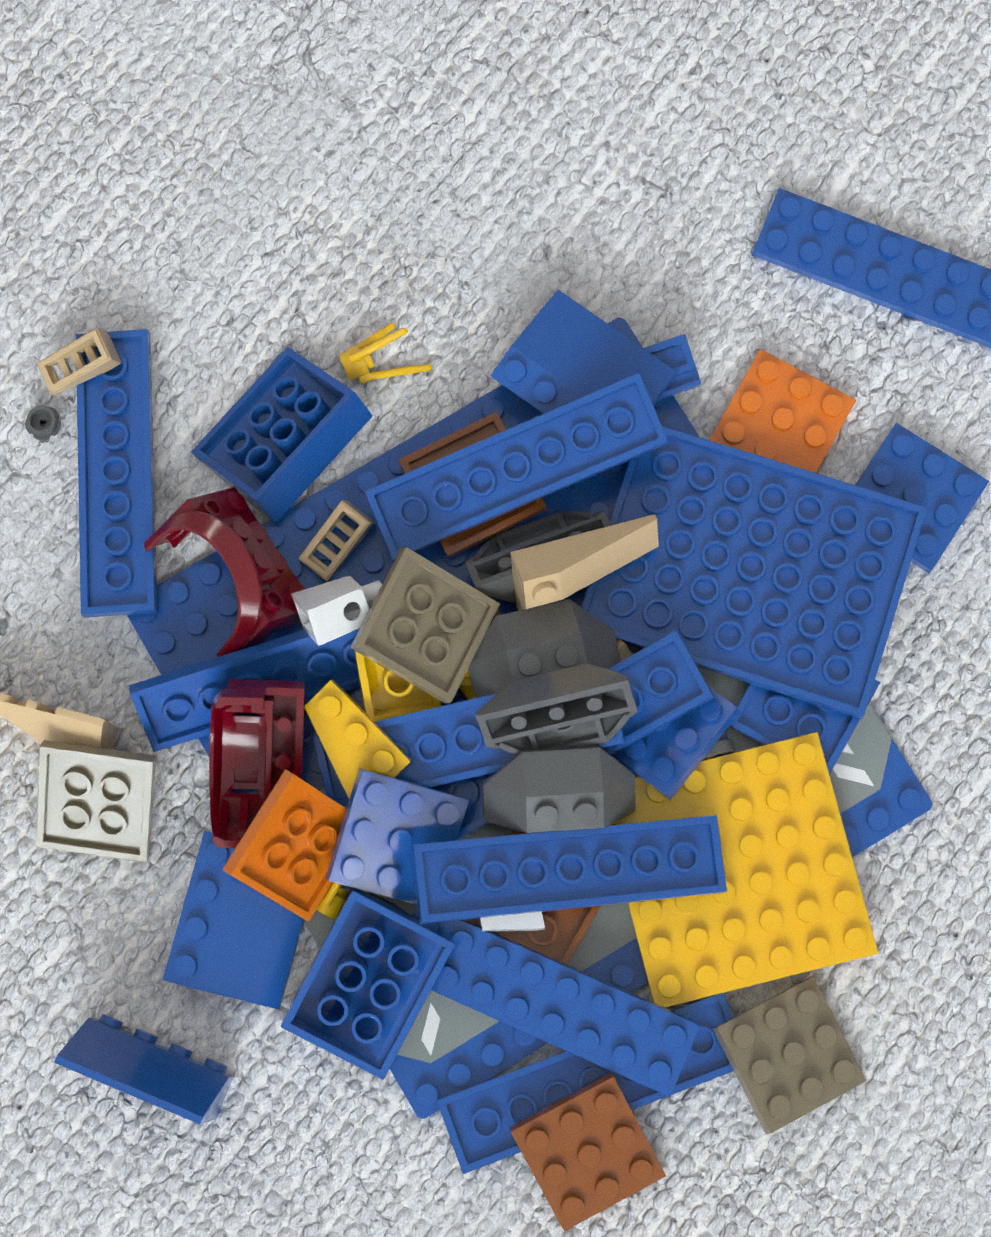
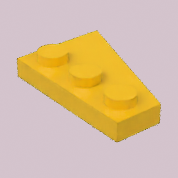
[304,680,412,799]

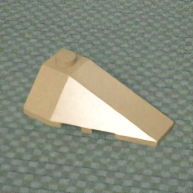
[510,514,659,611]
[0,693,118,749]

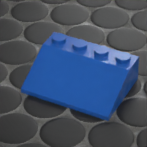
[491,290,678,414]
[191,347,373,523]
[163,831,304,1009]
[280,887,455,1080]
[54,1014,234,1124]

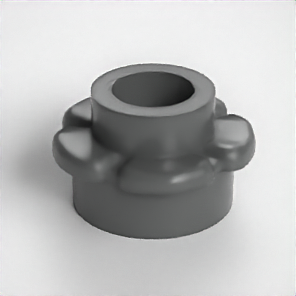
[25,406,61,441]

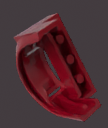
[144,487,305,657]
[209,679,305,848]

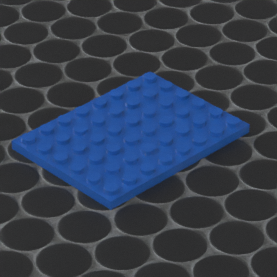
[581,426,928,719]

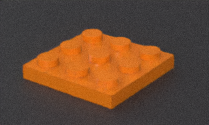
[709,349,856,473]
[222,769,346,922]

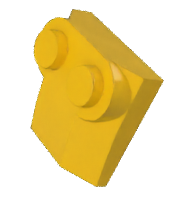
[355,651,441,722]

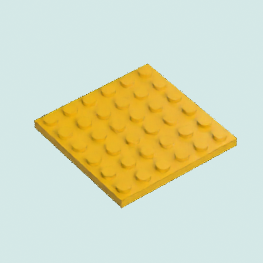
[609,732,879,1007]

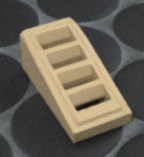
[36,327,122,396]
[298,500,375,581]

